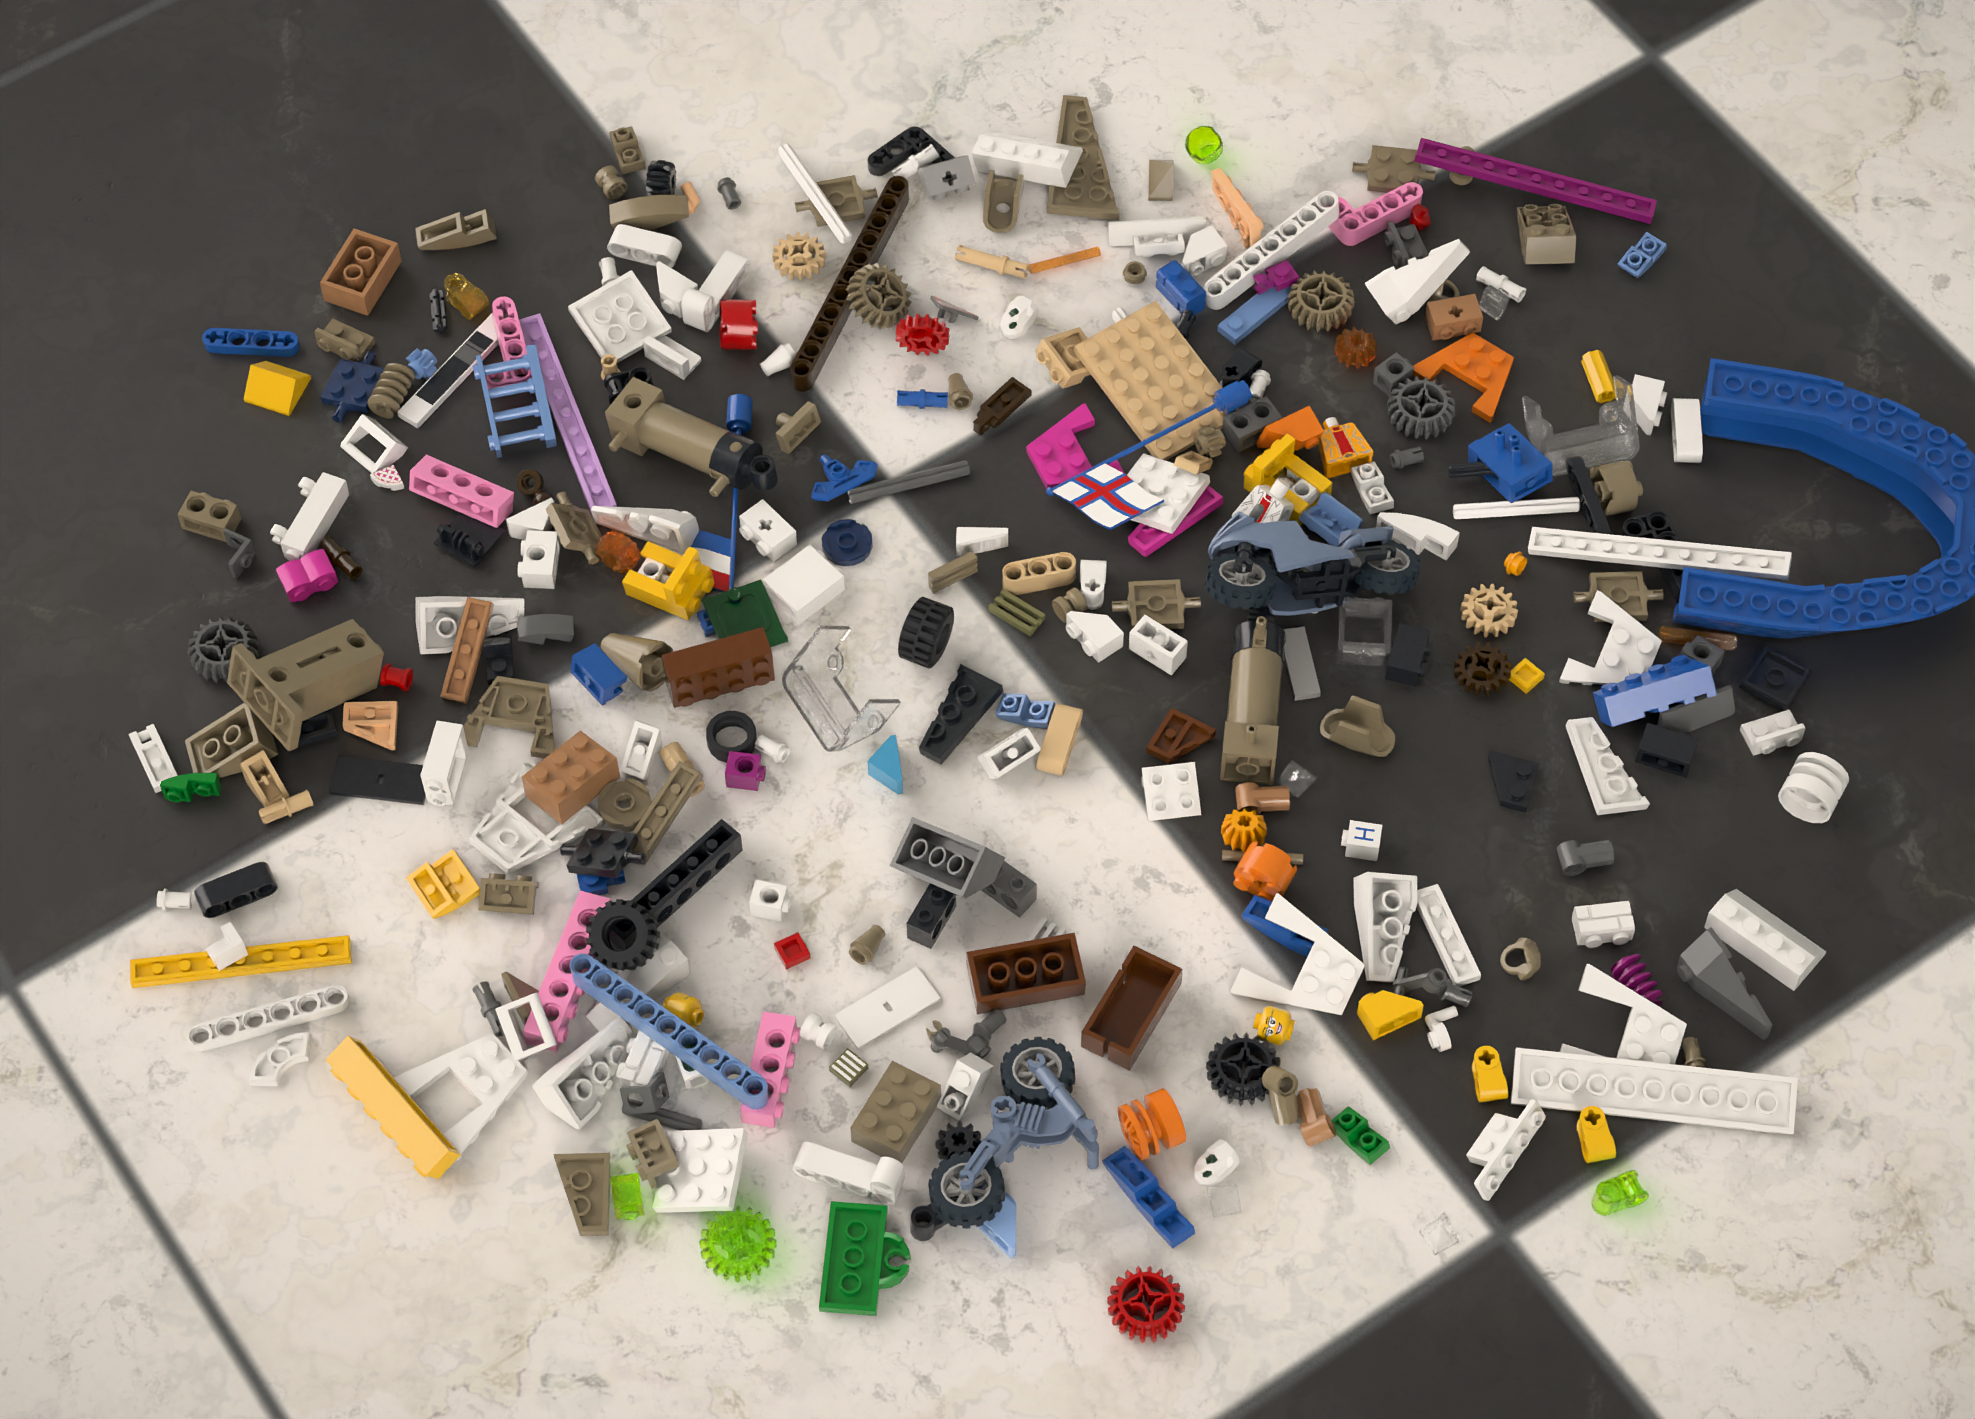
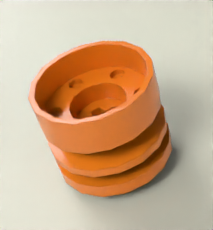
[1118,1088,1186,1161]

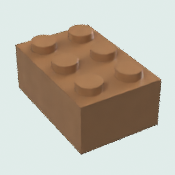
[320,228,402,316]
[522,730,620,825]

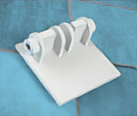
[1141,762,1201,821]

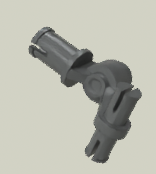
[1392,967,1472,1008]
[931,1009,1007,1059]

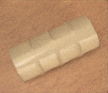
[659,742,705,797]

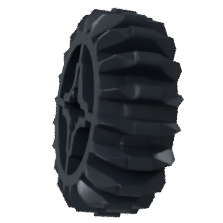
[1206,1032,1281,1107]

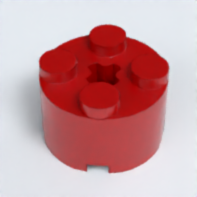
[719,300,758,350]

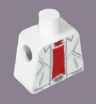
[1232,478,1294,523]

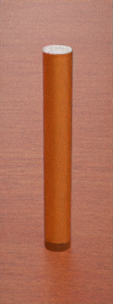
[1029,246,1101,274]

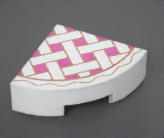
[370,465,404,491]

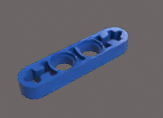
[202,328,300,357]

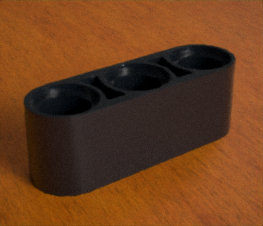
[194,862,278,918]

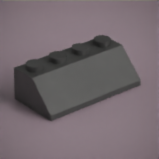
[890,817,1006,898]

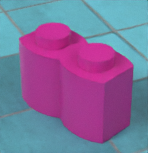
[276,549,338,602]

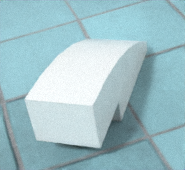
[1376,512,1460,560]

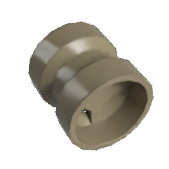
[595,165,628,200]
[1052,588,1088,623]

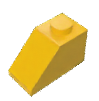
[1357,990,1424,1040]

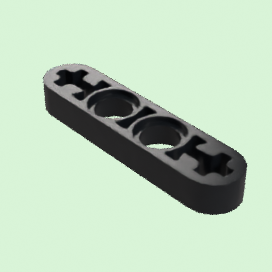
[1566,456,1612,535]

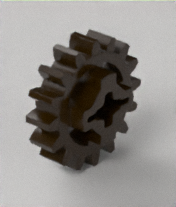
[1454,642,1511,696]

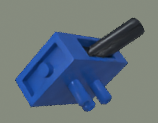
[1448,423,1553,504]

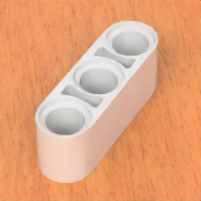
[607,224,682,268]
[1671,398,1703,463]

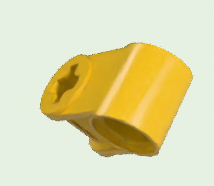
[1472,1046,1508,1103]
[1576,1106,1616,1164]

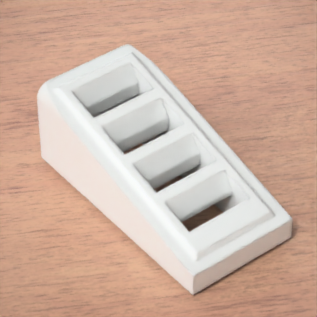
[956,527,1008,556]

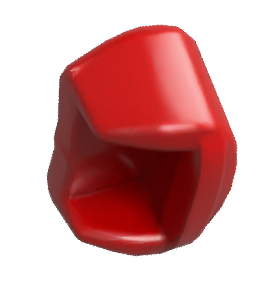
[1409,204,1431,230]

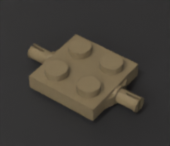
[1352,145,1435,193]
[795,175,878,227]
[545,492,608,565]
[1573,571,1664,622]
[1112,579,1201,629]

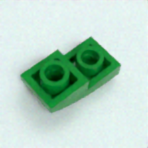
[160,773,222,803]
[1331,1106,1390,1165]

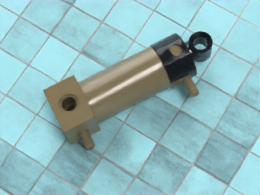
[605,377,778,497]
[1220,606,1286,785]

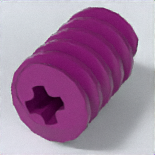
[1610,954,1663,1007]

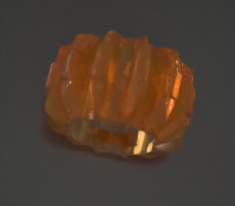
[1334,326,1377,370]
[596,530,641,574]

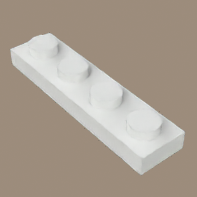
[1416,884,1481,987]

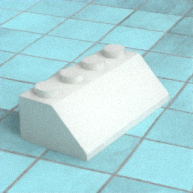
[972,132,1083,188]
[1704,889,1826,991]

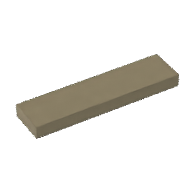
[632,761,703,865]

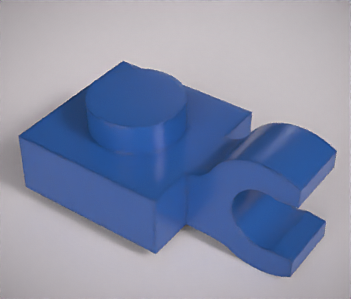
[577,869,626,895]

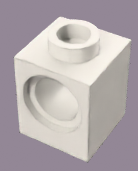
[749,880,792,922]

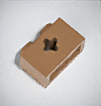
[1425,294,1483,341]

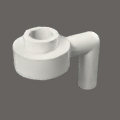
[1425,1006,1458,1052]

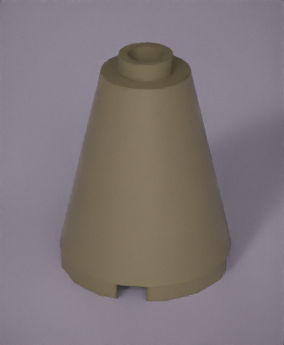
[600,633,673,692]

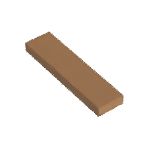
[440,597,494,704]

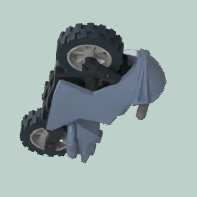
[1205,504,1421,616]

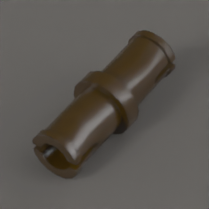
[319,536,363,579]

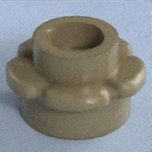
[1123,261,1147,284]

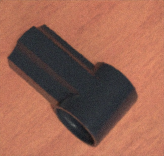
[910,1196,959,1241]

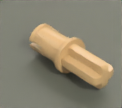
[259,790,314,824]

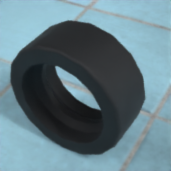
[706,711,757,763]

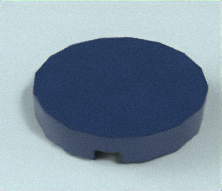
[821,519,873,566]

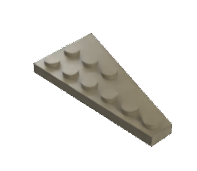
[1047,95,1119,220]

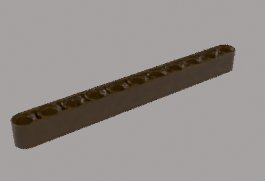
[790,176,909,392]

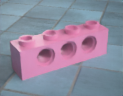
[409,455,514,528]
[740,1011,801,1128]

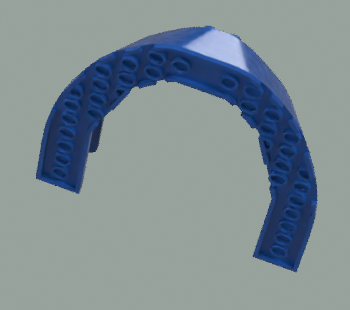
[1672,358,1975,639]

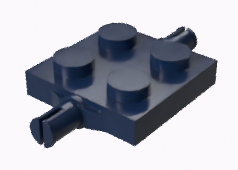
[320,351,384,423]

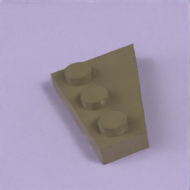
[553,1153,611,1236]

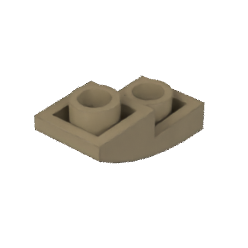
[609,126,646,174]

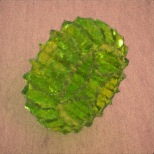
[699,1205,777,1282]

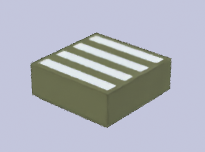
[829,1048,869,1087]

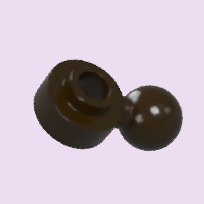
[516,469,554,506]

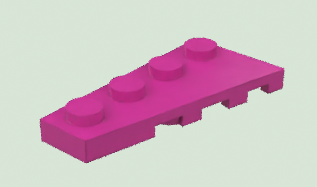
[1128,485,1223,557]

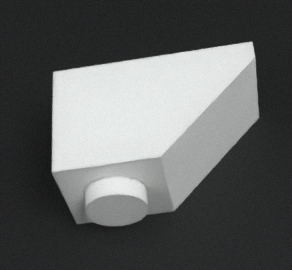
[656,261,698,318]

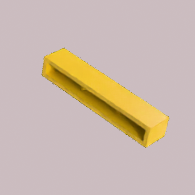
[326,1036,461,1179]

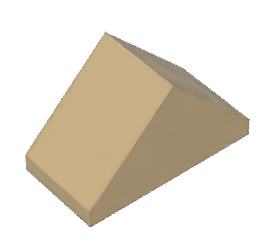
[240,750,289,807]

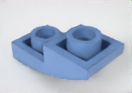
[1617,232,1667,278]
[996,693,1056,729]

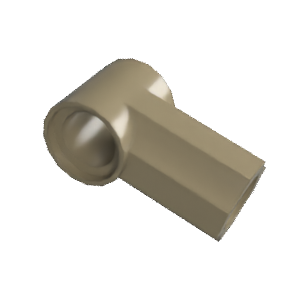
[1262,1066,1300,1125]

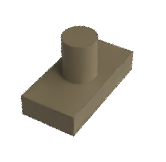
[775,401,821,454]

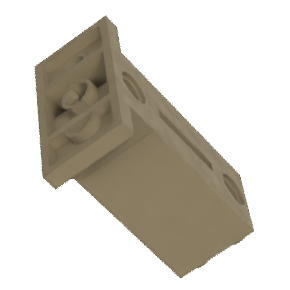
[227,619,384,751]

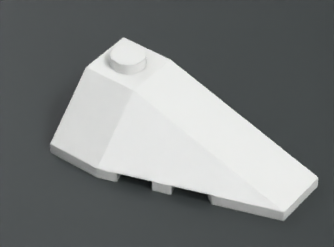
[1354,872,1417,983]
[586,936,690,1032]

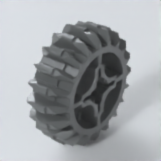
[1387,376,1456,440]
[188,616,260,683]

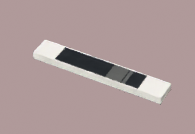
[397,313,509,429]

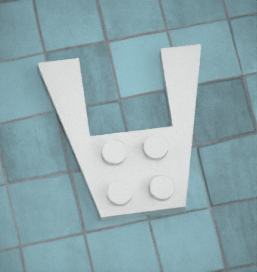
[470,758,604,875]
[1230,893,1365,1015]
[1560,964,1687,1065]
[394,1033,528,1161]

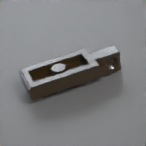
[973,377,1032,436]

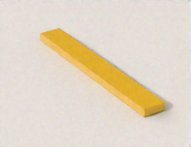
[130,935,352,988]

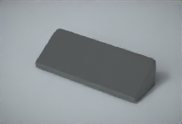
[1657,685,1735,733]

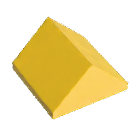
[244,361,311,416]

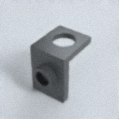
[223,528,255,579]
[620,1072,670,1114]

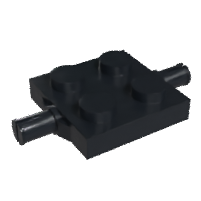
[560,828,646,878]

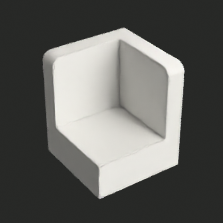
[206,922,248,971]

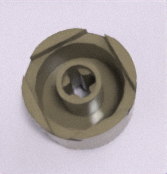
[1588,460,1643,516]

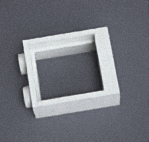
[421,721,469,806]

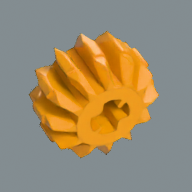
[1221,808,1267,853]

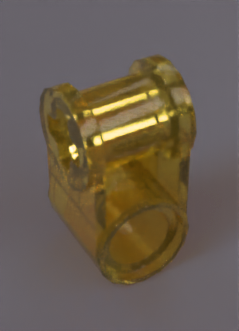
[444,273,490,320]

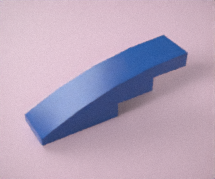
[1102,1146,1195,1249]

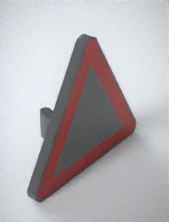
[930,296,979,323]

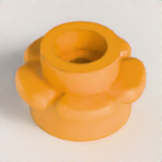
[1504,551,1527,576]

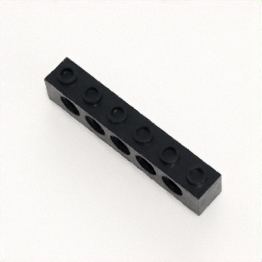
[610,819,743,951]

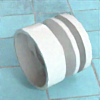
[1778,752,1849,823]

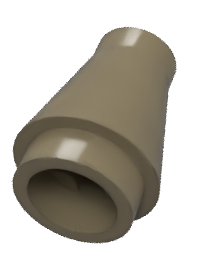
[948,373,973,410]
[849,925,886,965]

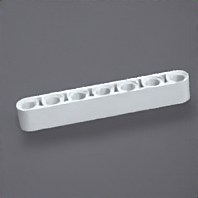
[1204,191,1340,310]

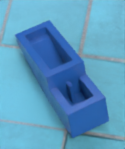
[1242,895,1329,957]

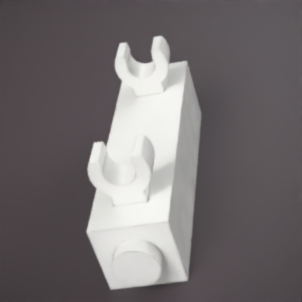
[270,472,349,561]

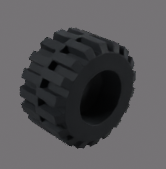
[898,596,954,669]
[586,899,660,971]

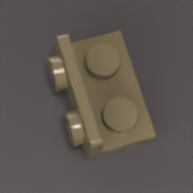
[314,319,375,362]
[478,873,539,915]
[626,1119,680,1188]

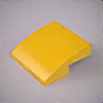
[406,849,480,919]

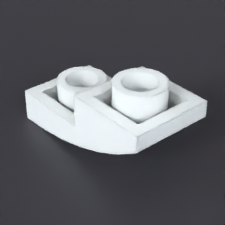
[1351,461,1394,515]

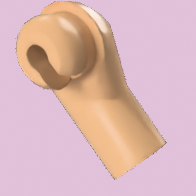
[681,182,700,215]

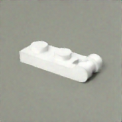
[129,724,178,793]

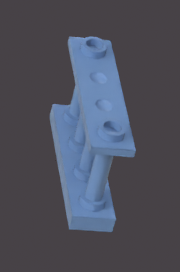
[472,344,557,458]

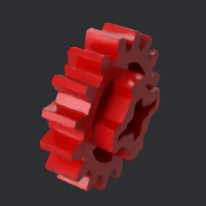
[895,314,950,356]

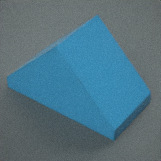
[867,735,903,794]

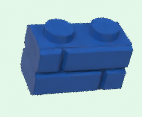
[1156,260,1206,318]

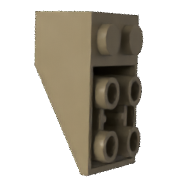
[1517,204,1576,264]

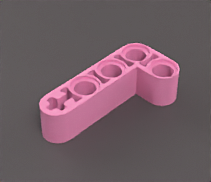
[1327,182,1423,246]
[485,296,532,389]

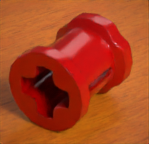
[380,663,413,692]

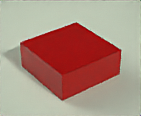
[774,932,811,970]

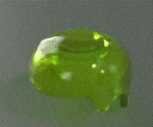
[1185,126,1223,165]

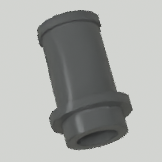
[717,177,741,210]
[1389,446,1424,470]

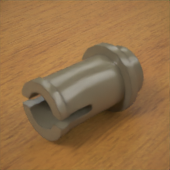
[1681,1037,1706,1068]

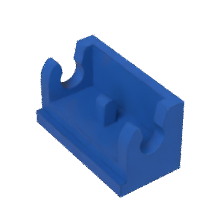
[570,643,627,706]

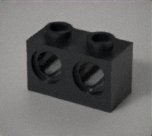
[906,884,956,949]

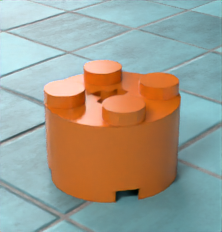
[1233,842,1297,901]

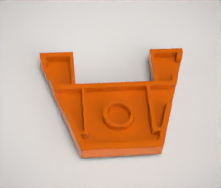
[1413,333,1514,423]

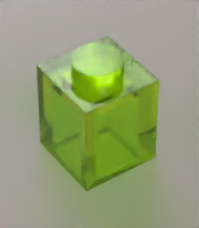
[610,1172,645,1220]

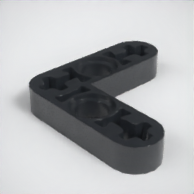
[867,126,955,179]

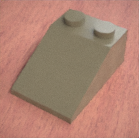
[185,703,278,778]

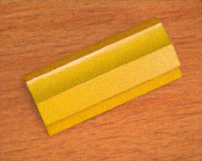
[1581,350,1618,403]

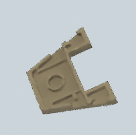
[463,676,555,759]

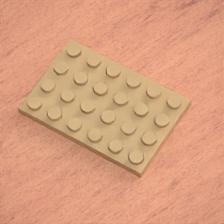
[1073,301,1238,461]

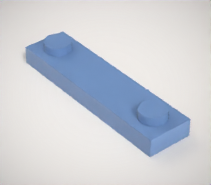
[1217,286,1291,345]

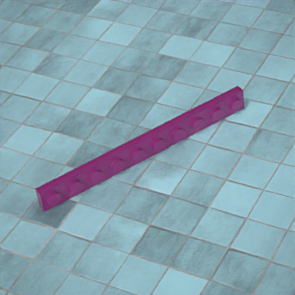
[1414,138,1657,224]

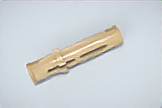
[955,245,1029,279]

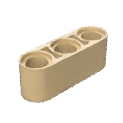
[1002,552,1076,595]
[1036,703,1083,776]

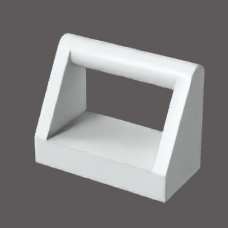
[340,414,408,473]
[495,993,557,1061]

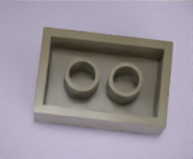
[850,1061,941,1163]

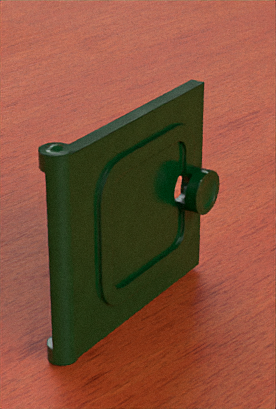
[702,579,788,648]

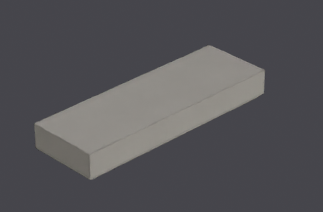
[1284,627,1321,701]

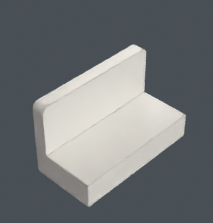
[643,335,701,380]

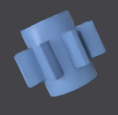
[406,348,438,380]

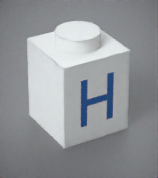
[1341,820,1382,861]

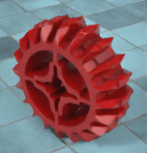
[1107,1266,1185,1343]

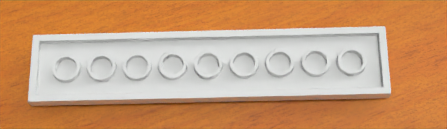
[1511,1048,1798,1135]

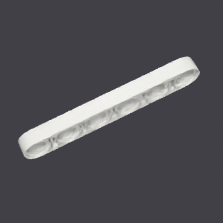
[188,985,350,1052]

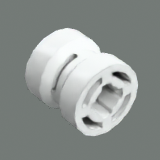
[800,1013,838,1050]

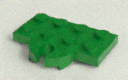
[819,1201,911,1316]

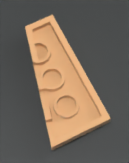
[1211,168,1263,248]

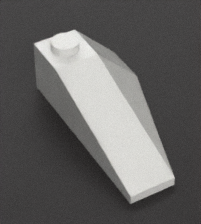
[1365,239,1470,325]
[591,506,699,554]
[416,596,524,654]
[532,1017,636,1129]

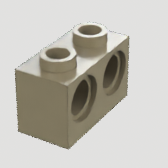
[177,491,241,542]

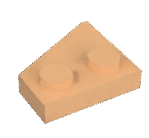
[343,701,398,750]

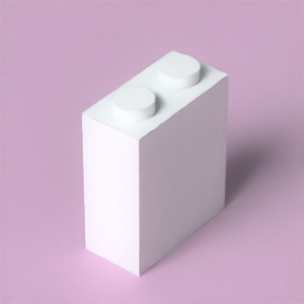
[763,544,845,625]

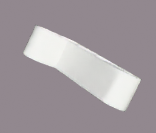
[681,250,751,332]
[792,1142,905,1206]

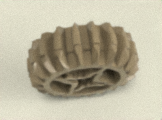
[846,262,912,330]
[1287,270,1355,333]

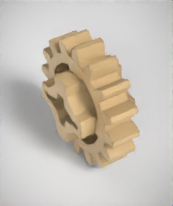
[772,232,826,281]
[1460,584,1518,638]

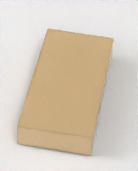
[1174,451,1213,475]

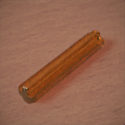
[1658,626,1737,650]

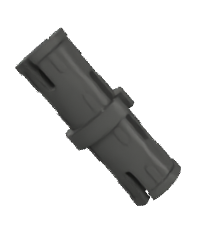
[472,981,503,1037]

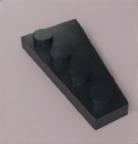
[919,664,1004,765]

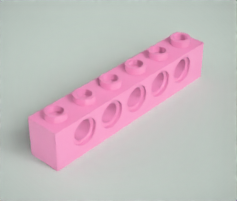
[523,891,611,1052]

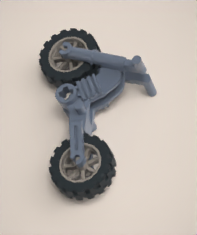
[928,1037,1099,1229]

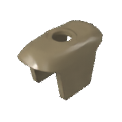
[983,170,1024,233]
[1320,696,1395,757]

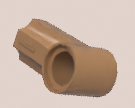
[1235,782,1290,815]
[1296,1088,1336,1147]

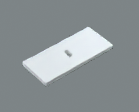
[834,966,941,1050]

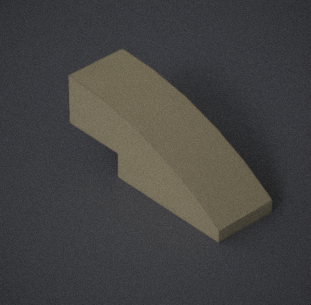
[609,195,689,231]
[415,209,497,250]

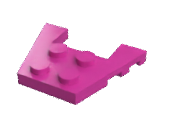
[1026,403,1125,489]

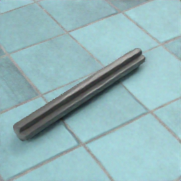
[847,460,970,504]

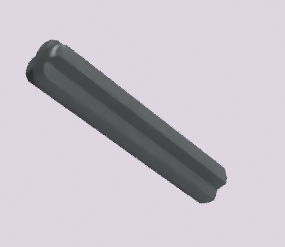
[622,1098,703,1131]

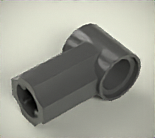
[1556,840,1614,876]

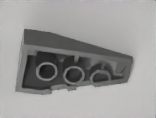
[1676,927,1772,1040]

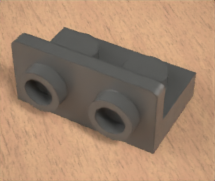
[1384,221,1428,268]

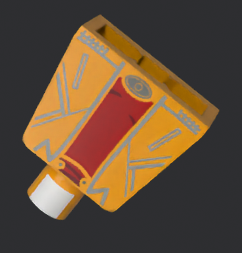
[1318,417,1373,479]

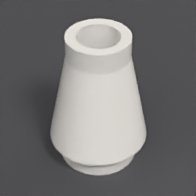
[760,343,796,376]

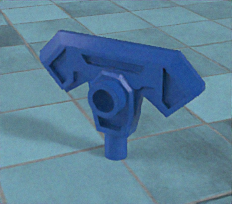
[811,454,878,502]

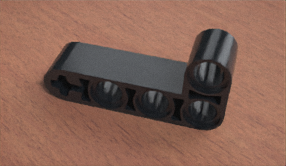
[1621,511,1683,603]

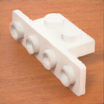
[1108,217,1206,257]
[1466,1099,1546,1201]

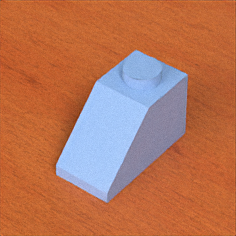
[979,1193,1016,1259]

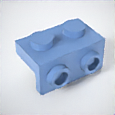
[1299,492,1363,547]

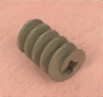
[367,363,415,419]

